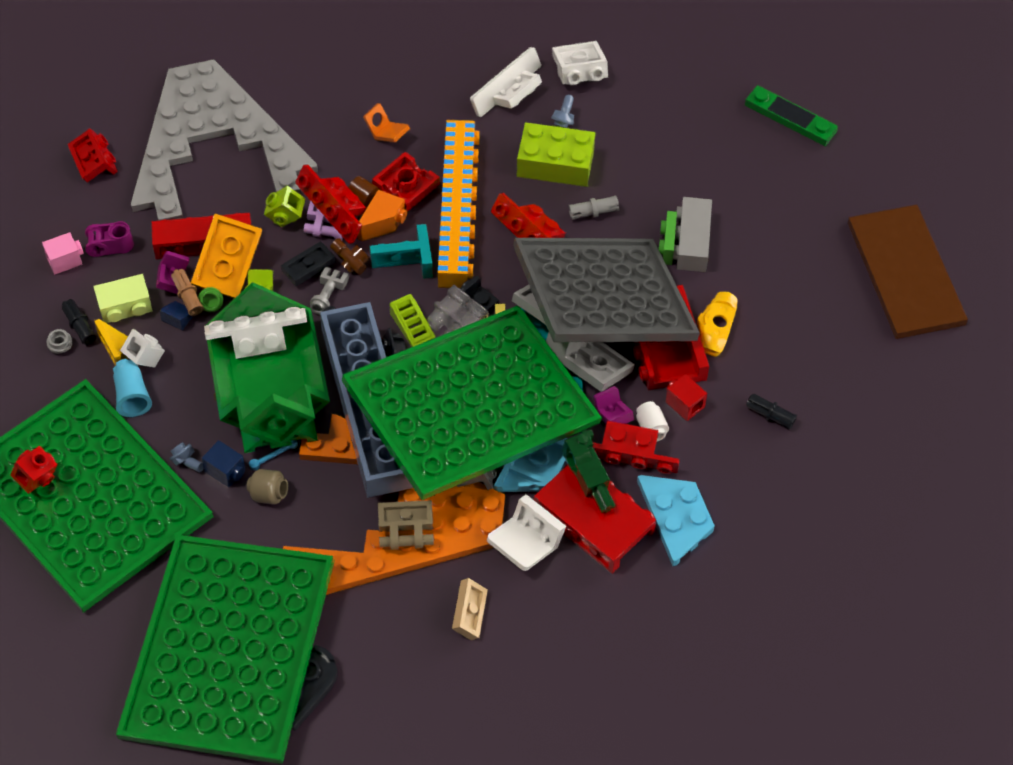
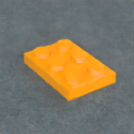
[191,214,263,299]

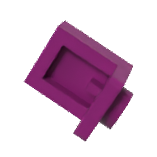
[156,251,189,294]
[594,386,634,424]

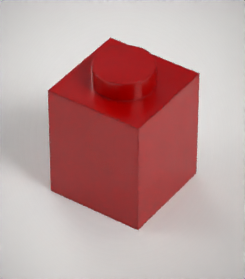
[666,374,707,421]

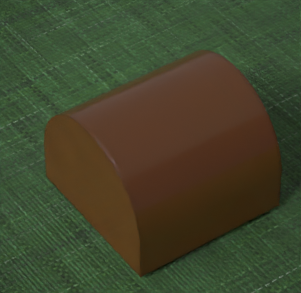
[348,176,380,208]

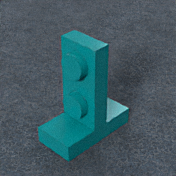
[370,224,433,279]

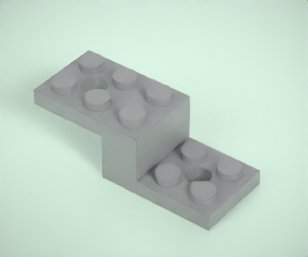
[512,285,635,392]

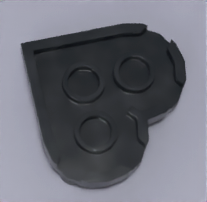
[292,645,338,731]

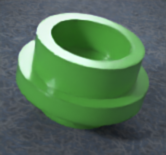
[198,287,223,312]

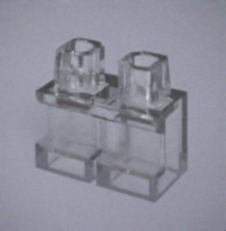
[428,285,489,334]

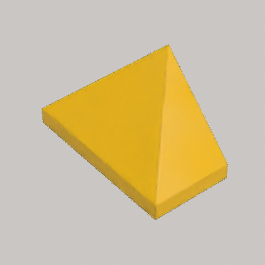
[94,319,128,366]

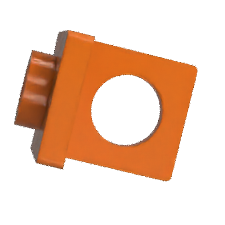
[363,103,410,142]

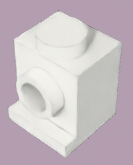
[120,329,165,368]

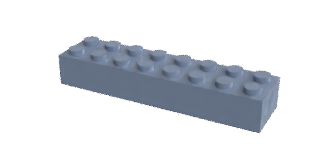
[320,302,413,498]

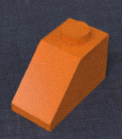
[358,190,407,241]

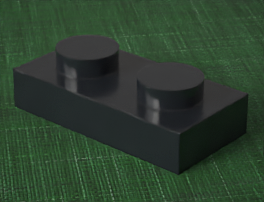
[281,241,336,286]

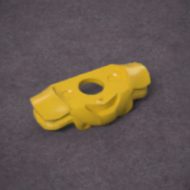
[697,292,737,357]

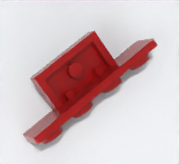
[295,164,366,244]
[491,193,566,238]
[593,421,680,474]

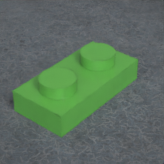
[659,211,677,265]

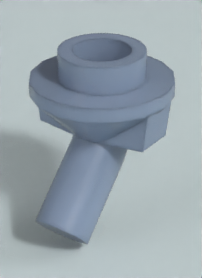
[551,95,574,128]
[169,442,204,472]

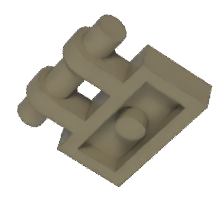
[378,500,434,550]

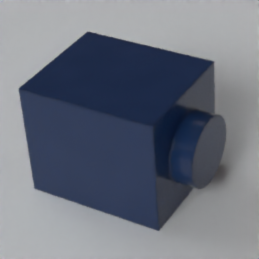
[202,440,245,488]

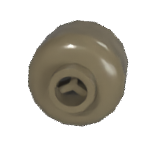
[247,469,288,504]

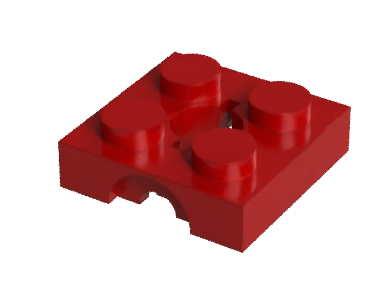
[372,152,440,212]

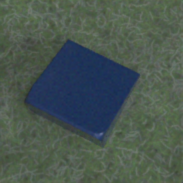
[160,301,193,331]

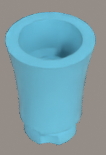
[113,359,152,417]

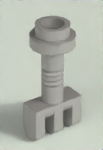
[310,267,349,314]

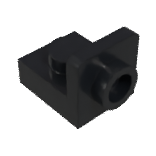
[460,275,499,320]

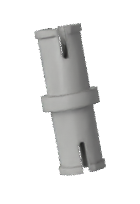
[569,195,619,220]

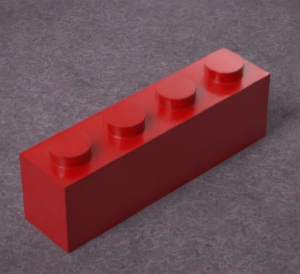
[152,213,252,260]

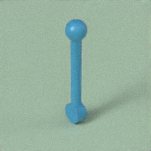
[249,440,298,470]

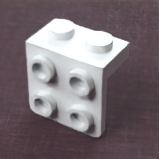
[487,495,566,571]

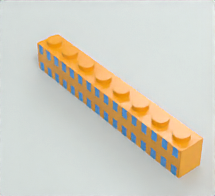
[438,120,479,288]

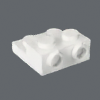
[552,41,608,85]

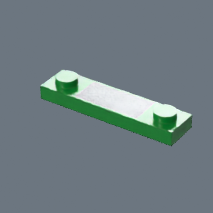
[745,85,838,146]

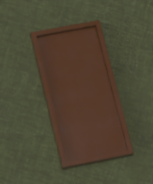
[848,204,968,339]

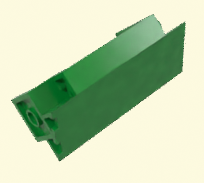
[205,282,330,453]

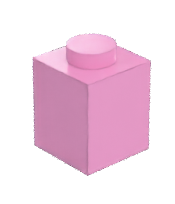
[42,232,84,275]

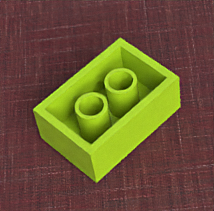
[517,122,596,187]

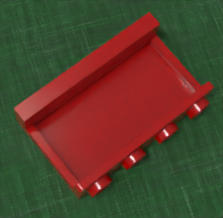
[633,285,709,390]
[534,465,656,574]

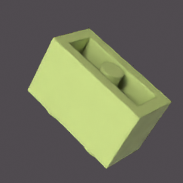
[94,274,153,323]

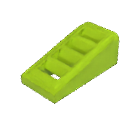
[390,294,436,347]

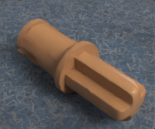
[171,269,204,316]

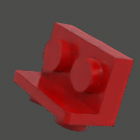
[67,129,118,182]

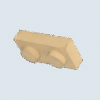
[452,578,488,640]

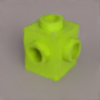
[264,186,306,227]

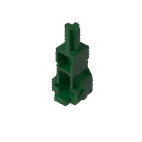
[562,429,616,513]

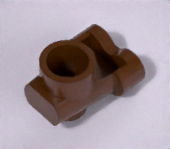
[330,238,370,275]

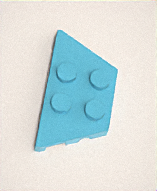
[494,438,567,492]
[637,475,715,566]

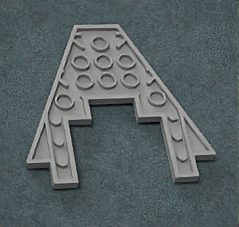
[131,60,318,221]

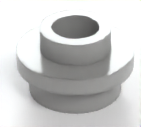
[46,329,73,354]

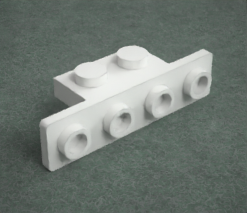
[470,47,542,117]
[204,307,307,359]

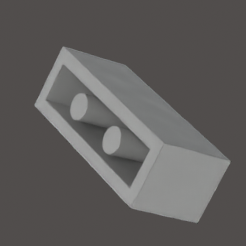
[673,197,712,272]

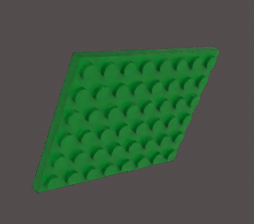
[342,305,602,500]
[0,379,213,613]
[116,534,335,764]

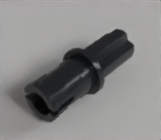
[62,299,97,345]
[746,394,797,430]

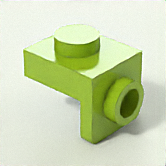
[246,269,273,291]

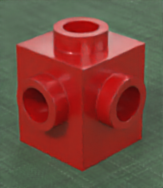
[10,446,58,494]

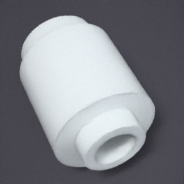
[636,402,669,441]

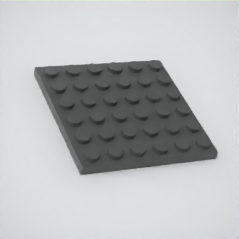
[513,238,700,343]

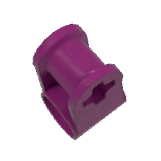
[85,221,134,257]

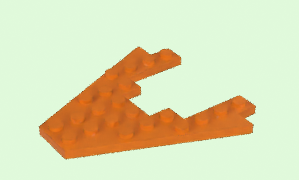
[283,414,505,595]

